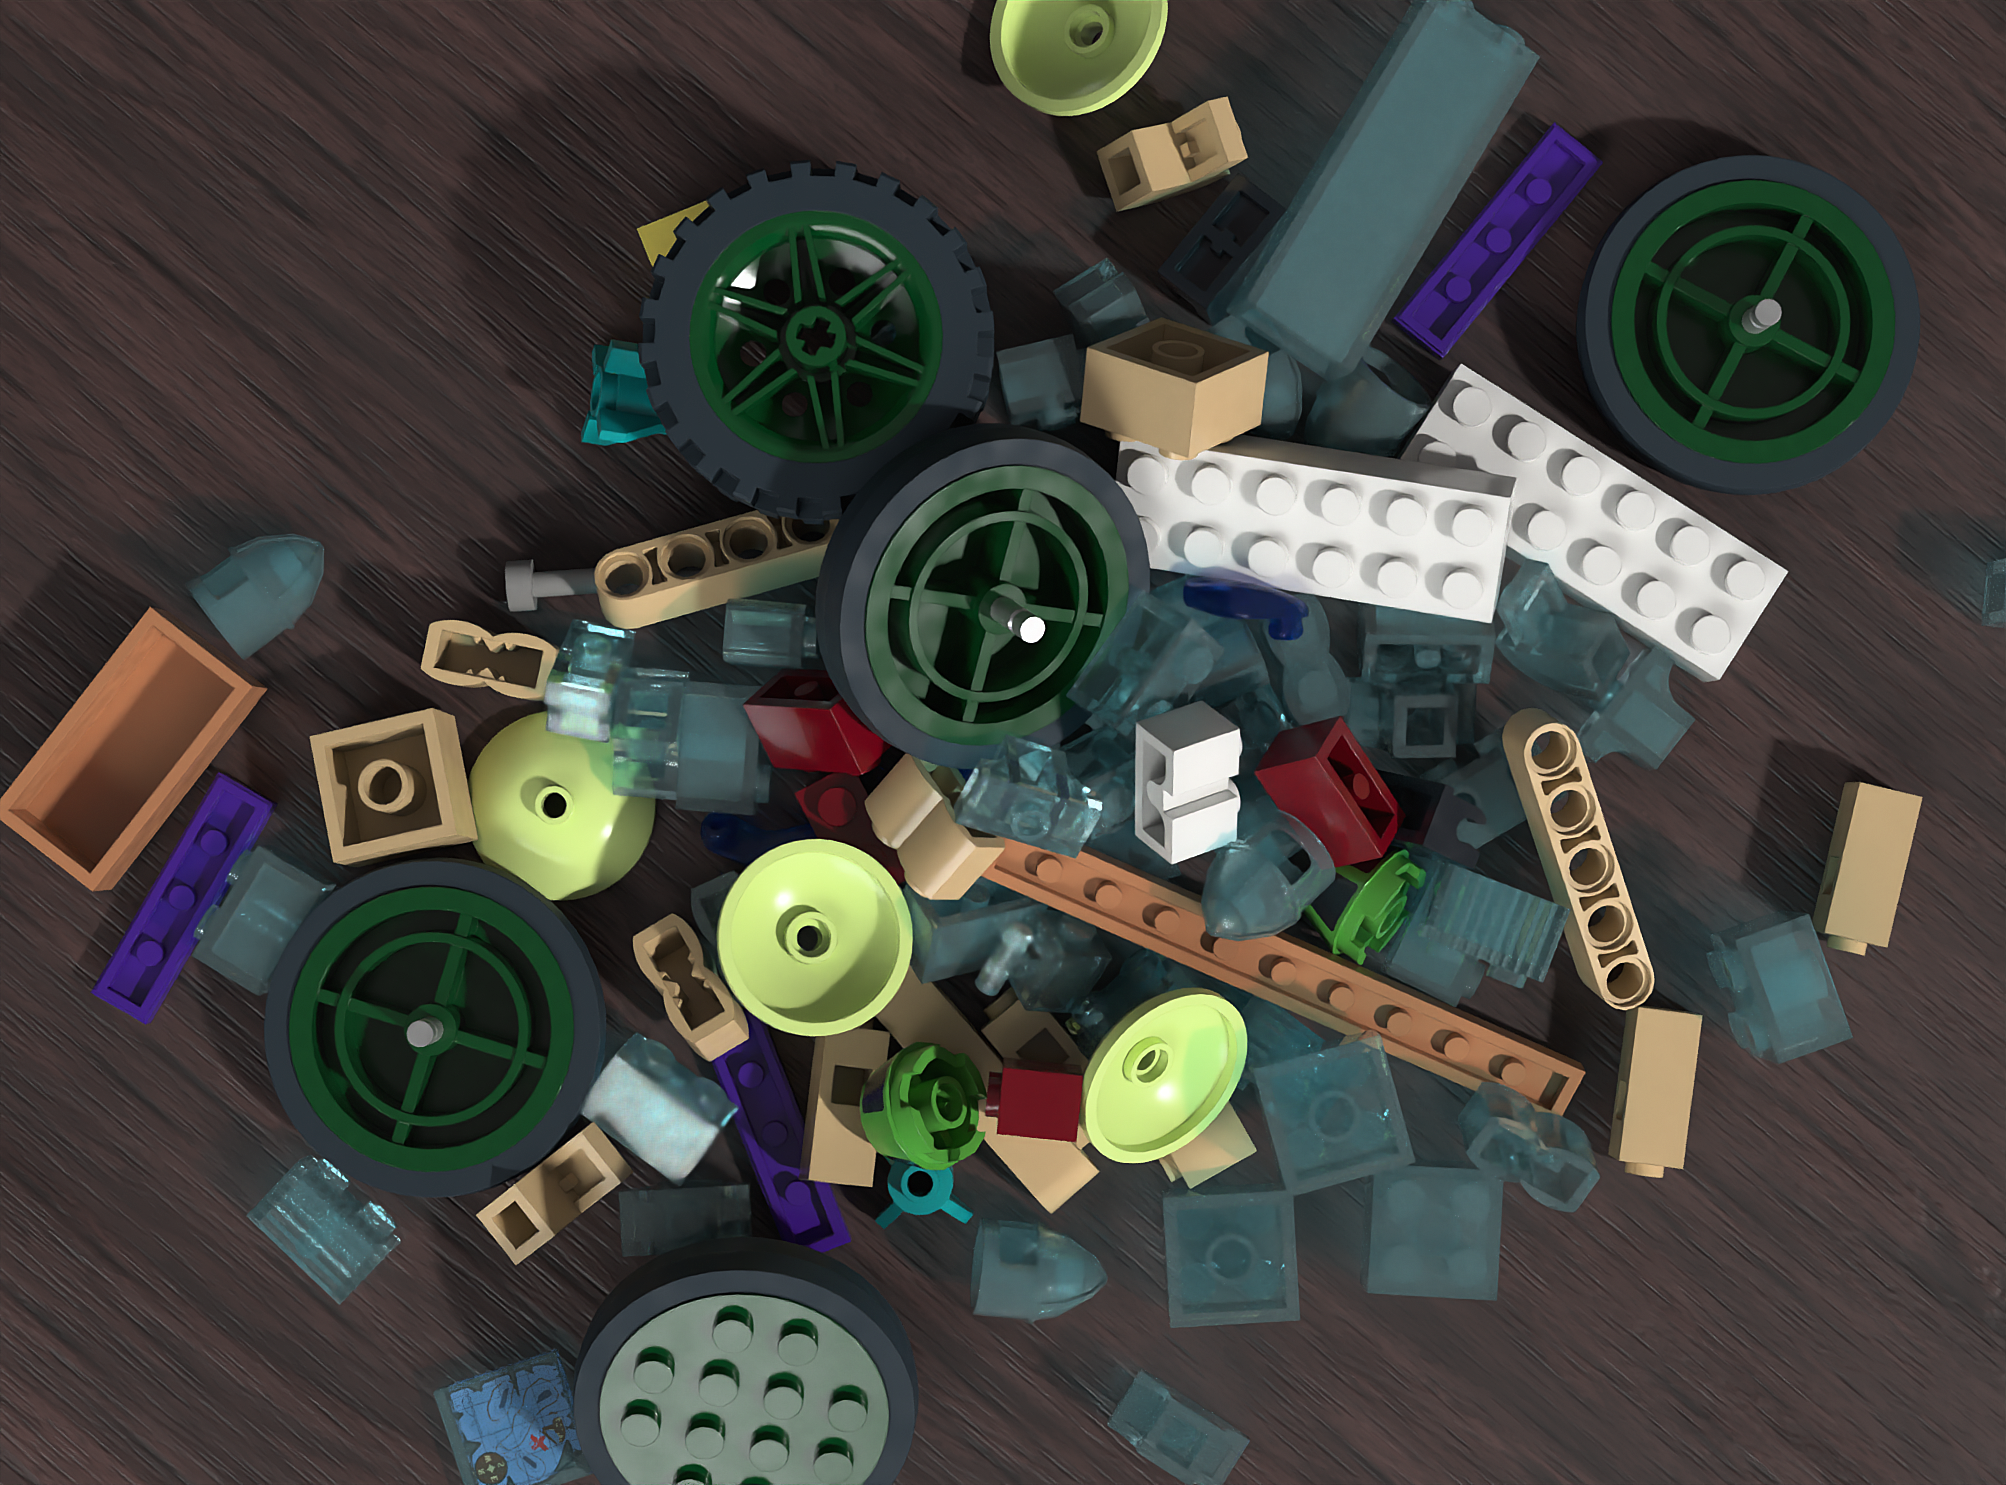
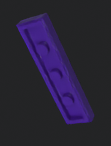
[1392,122,1603,361]
[90,772,278,1025]
[711,1008,852,1253]

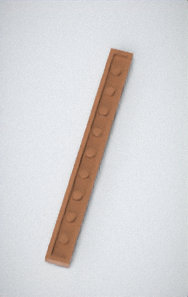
[981,810,1586,1126]

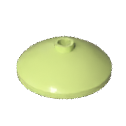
[990,0,1168,116]
[467,710,657,901]
[717,839,913,1036]
[1079,987,1247,1163]

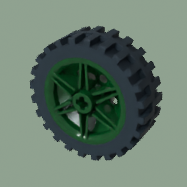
[638,160,994,524]

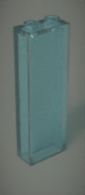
[1226,0,1540,383]

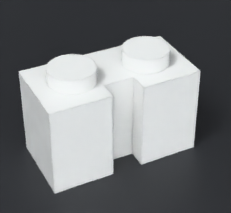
[1135,700,1242,864]

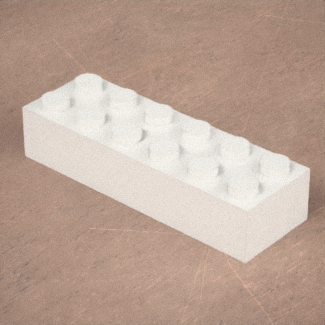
[1397,364,1788,683]
[1116,435,1517,623]

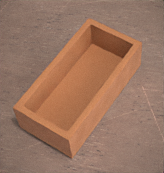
[0,607,268,892]

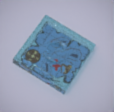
[433,1348,593,1485]

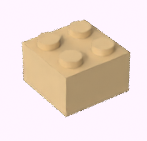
[1080,317,1269,460]
[310,708,478,867]

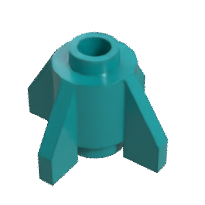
[581,339,667,446]
[875,1156,974,1229]

